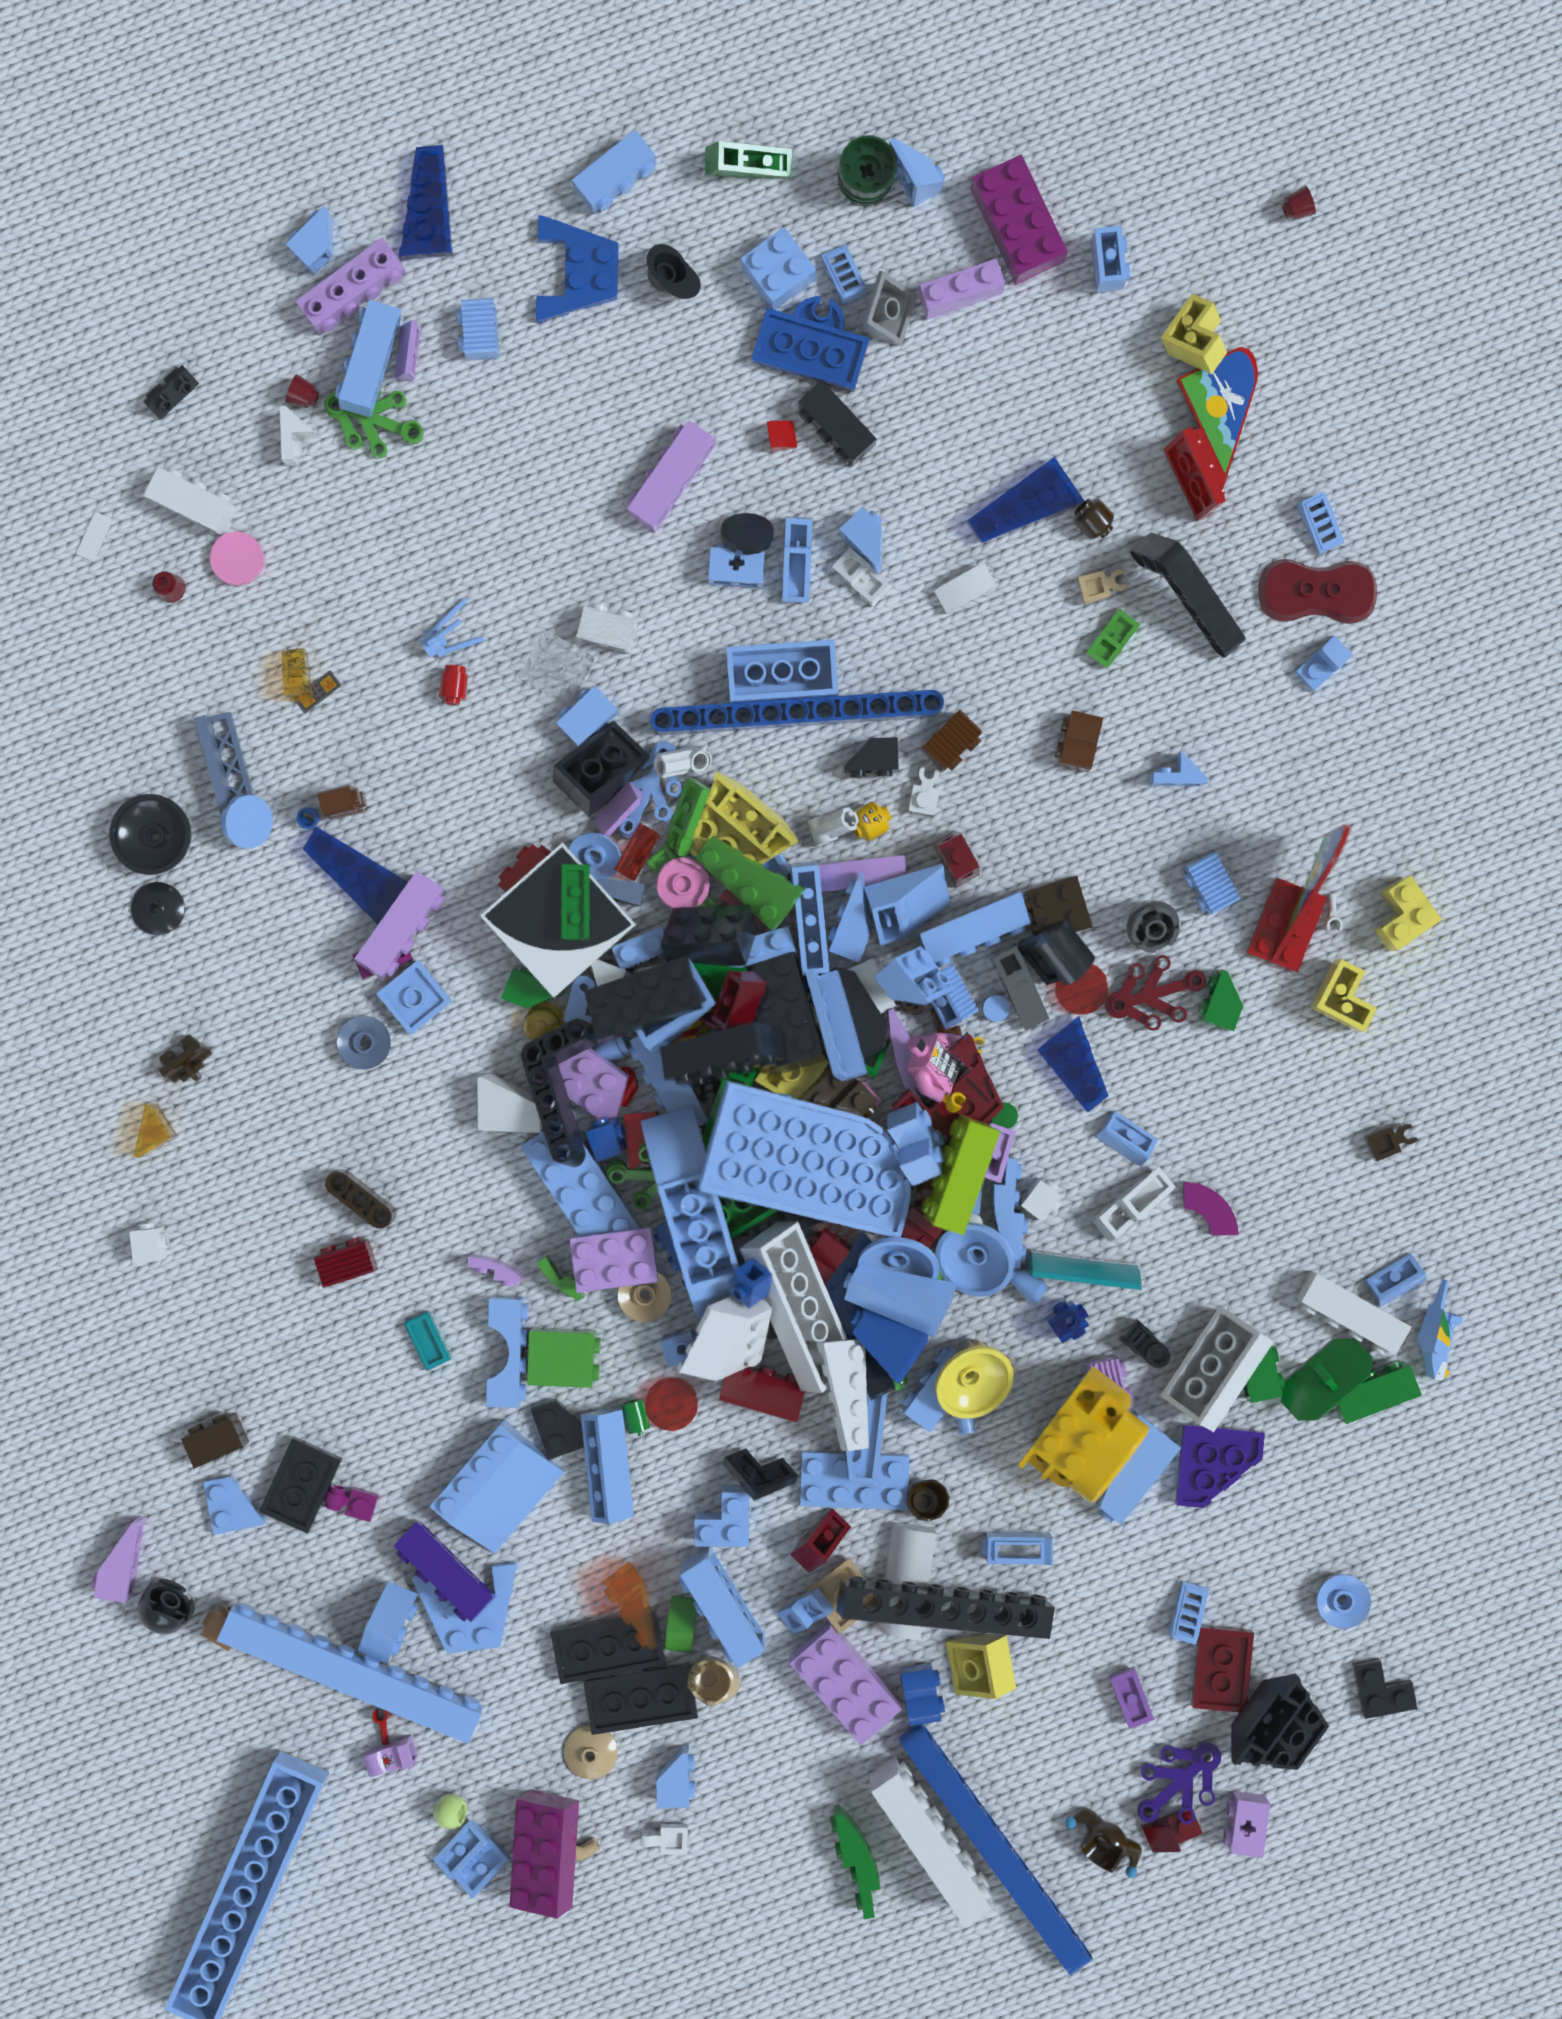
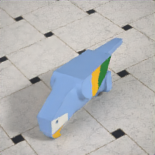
[1417,1279,1463,1380]

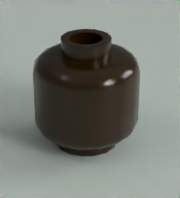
[1074,498,1114,539]

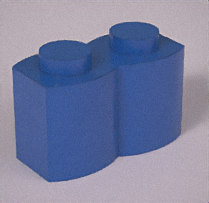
[899,1662,945,1726]

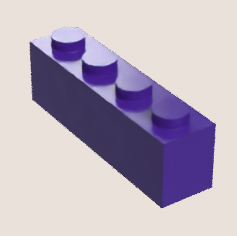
[394,1521,497,1622]

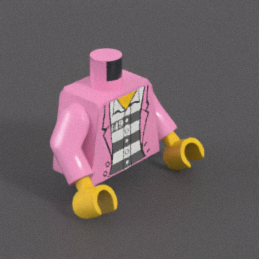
[906,1032,985,1113]

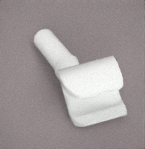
[1324,893,1343,931]

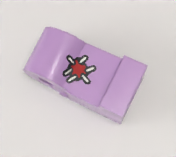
[362,1735,418,1777]

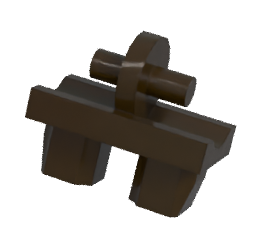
[159,1035,213,1083]

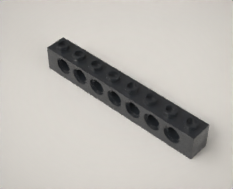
[836,1576,1055,1639]

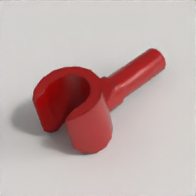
[372,1708,391,1745]

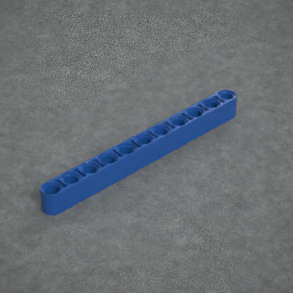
[650,690,944,735]
[898,1724,1093,1976]

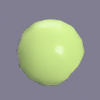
[433,1794,467,1829]

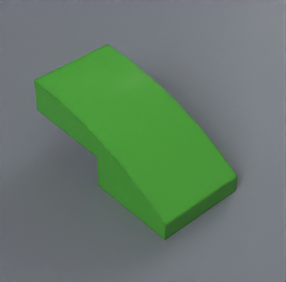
[1086,609,1141,669]
[537,1254,585,1301]

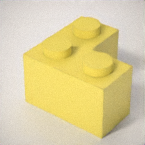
[1161,294,1227,375]
[1374,875,1442,952]
[1310,959,1377,1032]

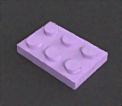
[570,1227,659,1293]

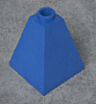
[849,1308,928,1384]

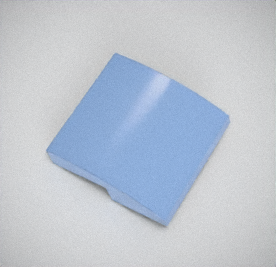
[433,1820,512,1899]

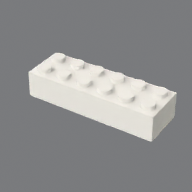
[740,1222,847,1393]
[869,1756,992,1927]

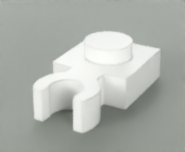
[908,767,940,817]

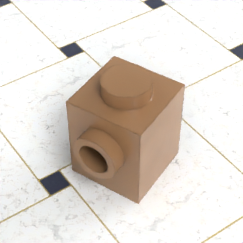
[200,1605,232,1651]

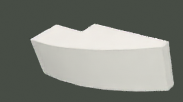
[1091,1166,1176,1241]

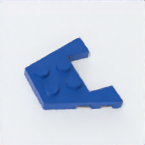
[536,215,619,323]
[825,1231,873,1339]

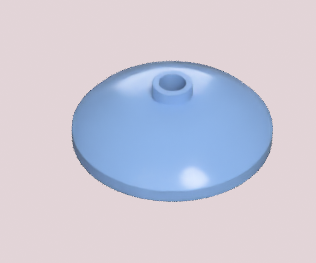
[935,1222,1015,1297]
[858,1237,939,1279]

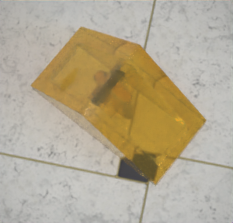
[133,1103,178,1158]

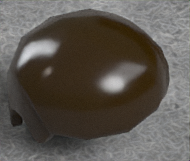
[906,1479,950,1521]

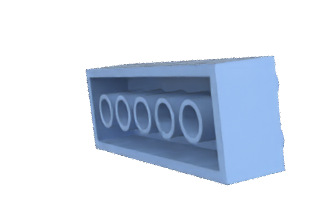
[520,1125,657,1251]

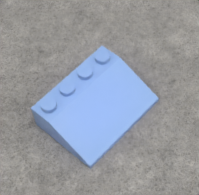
[430,1419,565,1553]

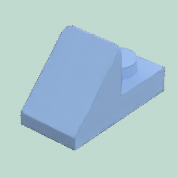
[1294,635,1353,692]
[1149,751,1208,786]

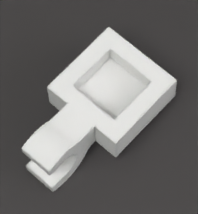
[641,1824,688,1855]

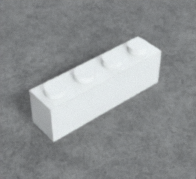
[1296,1271,1412,1355]

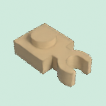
[1077,569,1128,605]

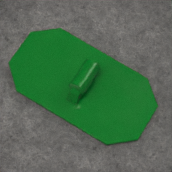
[1280,1338,1373,1421]

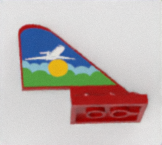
[1163,347,1258,521]
[1246,824,1351,972]

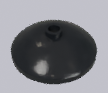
[109,794,192,875]

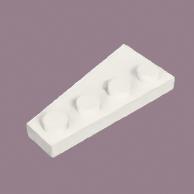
[817,1338,869,1451]

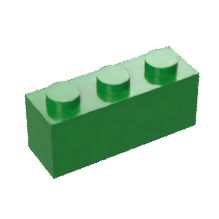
[1335,1360,1422,1424]

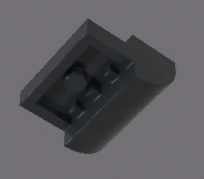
[1017,919,1095,986]

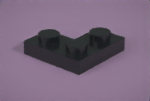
[723,1448,798,1501]
[1352,1658,1418,1719]

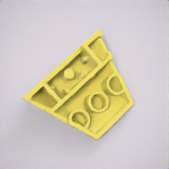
[689,771,799,864]

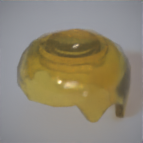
[523,1002,566,1041]

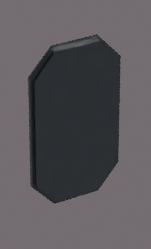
[810,967,889,1060]

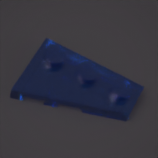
[1036,1016,1109,1113]

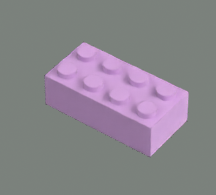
[790,1621,902,1745]

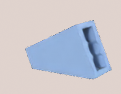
[843,1264,957,1337]
[1096,1410,1181,1524]

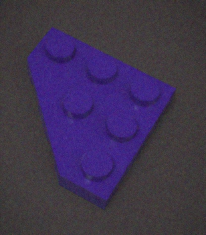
[1175,1423,1265,1508]

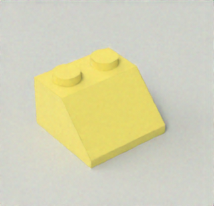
[946,1633,1016,1699]

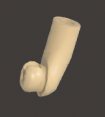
[575,1838,600,1861]

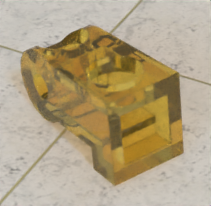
[282,648,315,702]

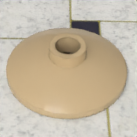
[618,1271,672,1322]
[564,1725,618,1779]

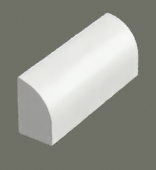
[877,1522,936,1641]

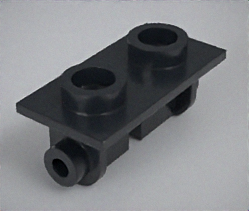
[143,365,200,420]

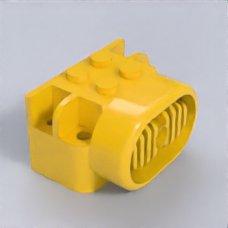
[1018,1366,1149,1503]

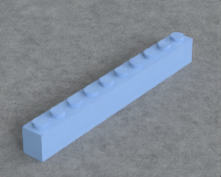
[217,1603,483,1744]

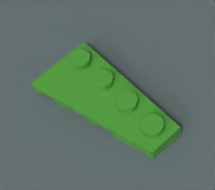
[695,837,806,930]

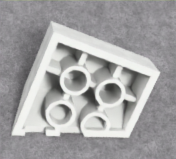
[677,1296,772,1381]

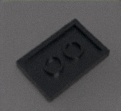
[259,1436,343,1534]

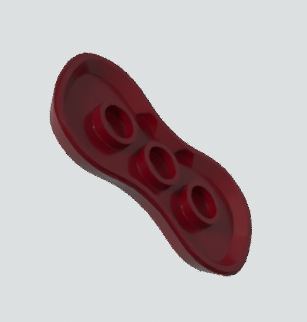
[1258,559,1377,624]

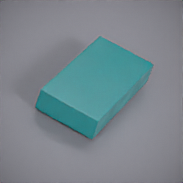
[404,1311,452,1371]

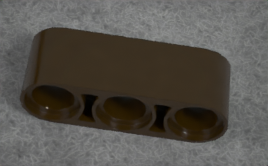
[325,1170,396,1229]

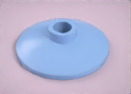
[569,833,621,880]
[1316,1574,1371,1629]

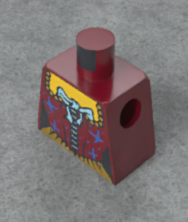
[932,830,980,888]

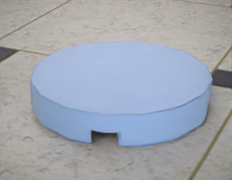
[221,794,273,848]

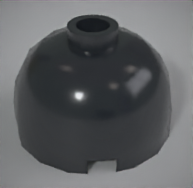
[138,1579,195,1635]

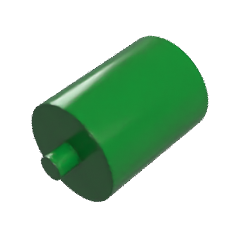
[621,1398,650,1436]

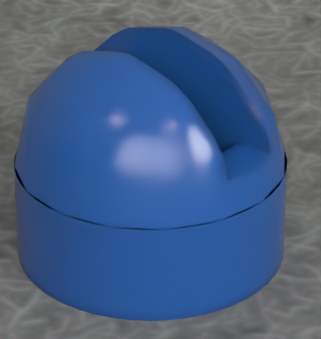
[297,807,320,829]

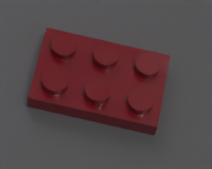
[1191,1625,1254,1713]

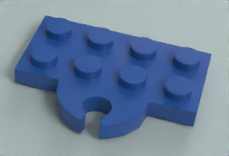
[751,296,870,392]

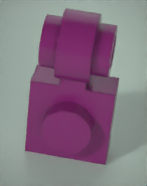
[324,1485,379,1522]

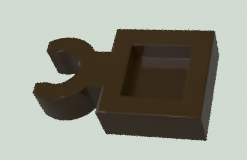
[1364,1123,1417,1162]

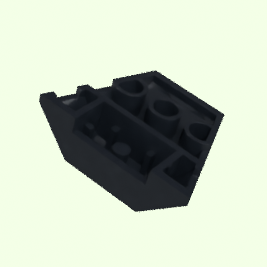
[1231,1673,1329,1770]

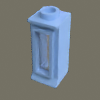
[981,1532,1053,1566]

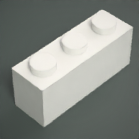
[143,467,237,536]

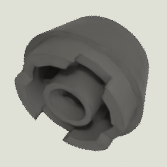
[1127,900,1180,953]

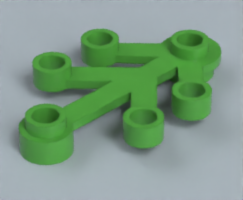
[324,388,424,459]
[606,1143,664,1209]

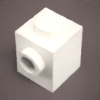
[1019,1178,1062,1222]
[129,1222,169,1264]

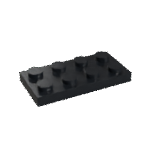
[584,956,703,1043]
[550,1609,666,1684]
[583,1662,698,1735]

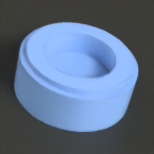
[982,995,1010,1022]

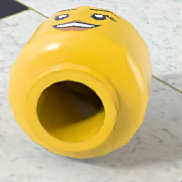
[853,801,891,842]

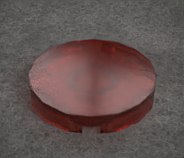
[1055,964,1108,1015]
[645,1377,698,1431]

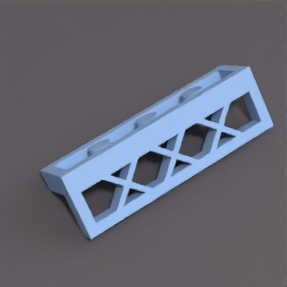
[806,970,867,1082]

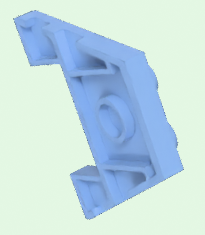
[412,1562,517,1653]

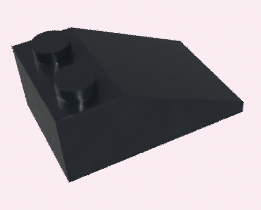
[553,720,650,817]

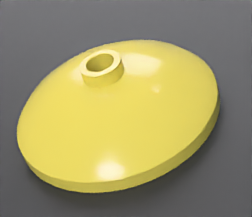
[935,1346,1014,1419]

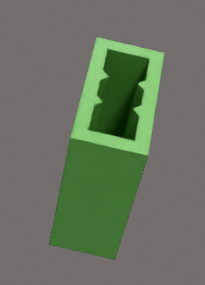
[527,1327,601,1388]

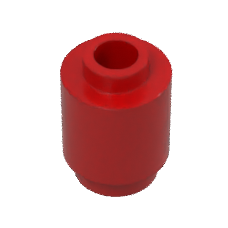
[439,665,468,706]

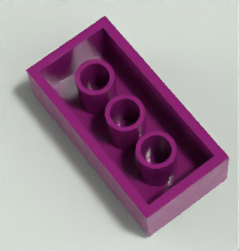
[970,154,1068,285]
[509,1790,579,1919]

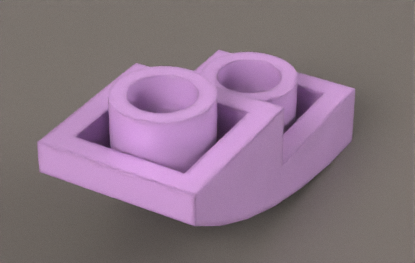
[468,1254,524,1286]

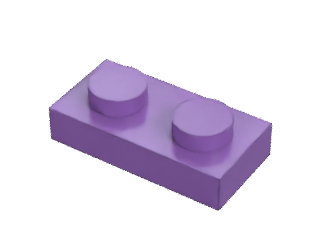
[1109,1666,1154,1729]

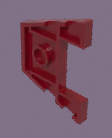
[891,1032,1004,1138]

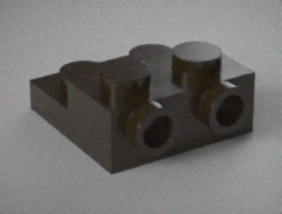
[1023,876,1093,936]
[799,1065,878,1118]

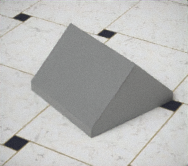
[862,271,917,346]

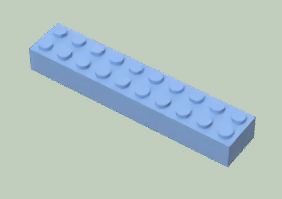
[164,1751,330,2019]

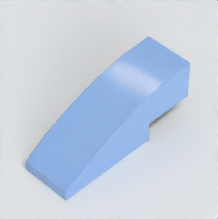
[782,516,813,603]

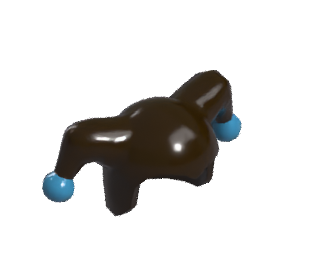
[1065,1808,1142,1878]

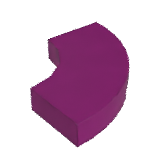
[1183,1181,1239,1235]

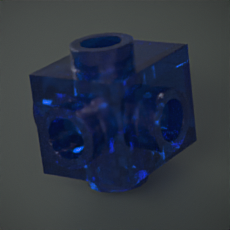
[1045,1300,1089,1344]

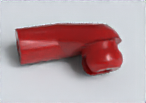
[619,1067,639,1107]

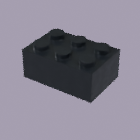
[660,904,757,966]

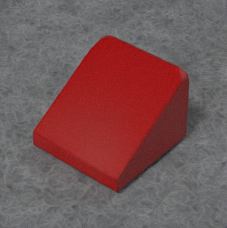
[767,421,797,452]

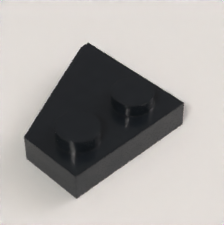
[531,1399,584,1460]

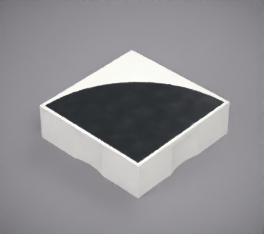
[480,843,636,997]

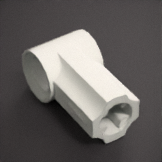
[654,744,712,778]
[807,807,859,847]

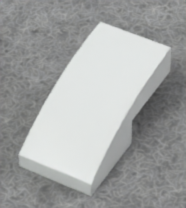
[832,547,891,607]
[934,563,997,614]

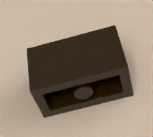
[181,1412,249,1469]

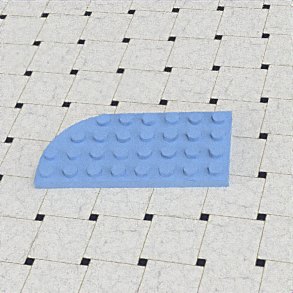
[697,1081,911,1237]

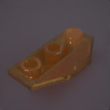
[603,1561,657,1650]

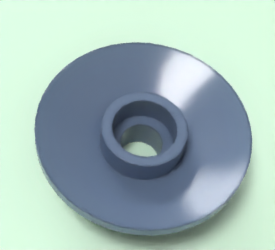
[337,1016,391,1070]

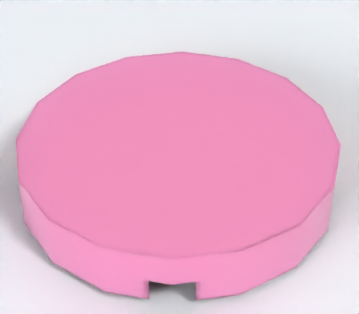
[210,531,265,586]
[656,857,710,909]

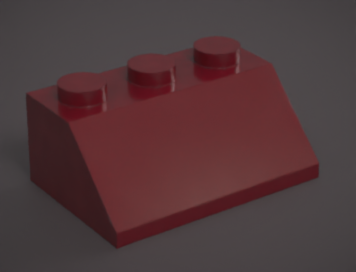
[719,1366,805,1423]

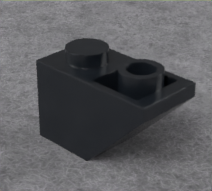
[844,737,899,778]

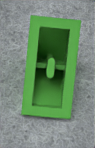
[665,1595,697,1653]

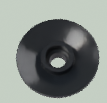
[131,882,185,935]

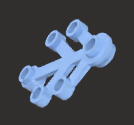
[619,741,684,840]

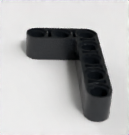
[1130,532,1246,658]
[521,1018,598,1168]

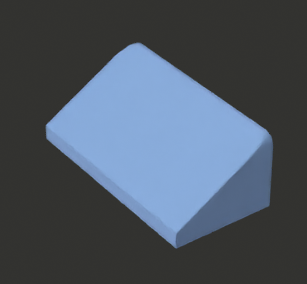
[1096,1110,1159,1166]
[1364,1253,1426,1307]

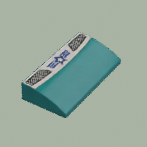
[1027,1249,1142,1290]

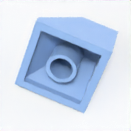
[889,138,945,207]

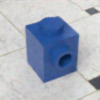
[586,1116,627,1162]
[730,1258,772,1309]

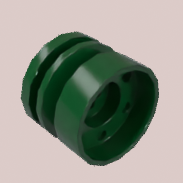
[837,135,897,206]

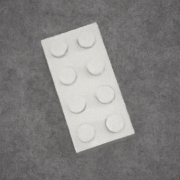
[1160,1306,1274,1432]

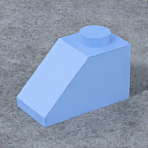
[839,507,883,574]

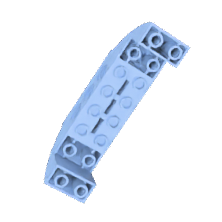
[641,1106,739,1323]

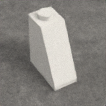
[477,1073,543,1133]

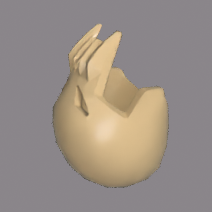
[687,1656,740,1705]

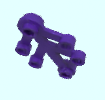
[1137,1742,1221,1824]

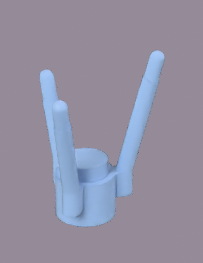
[419,598,484,658]

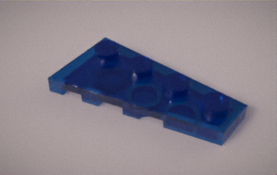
[398,145,453,260]
[966,457,1084,543]
[303,826,408,925]

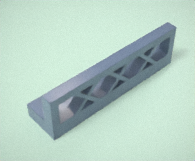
[194,712,254,815]

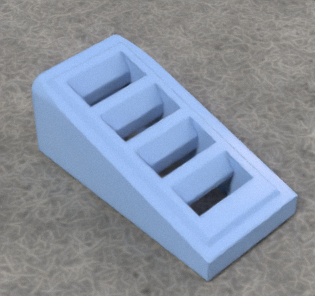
[821,244,867,305]
[1296,491,1344,555]
[1168,1581,1209,1645]

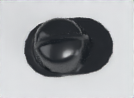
[646,244,701,299]

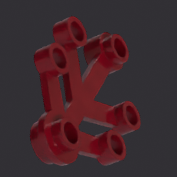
[1105,955,1206,1031]

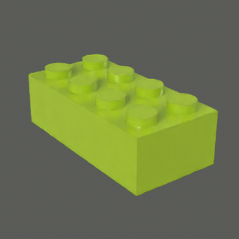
[922,1114,1001,1236]

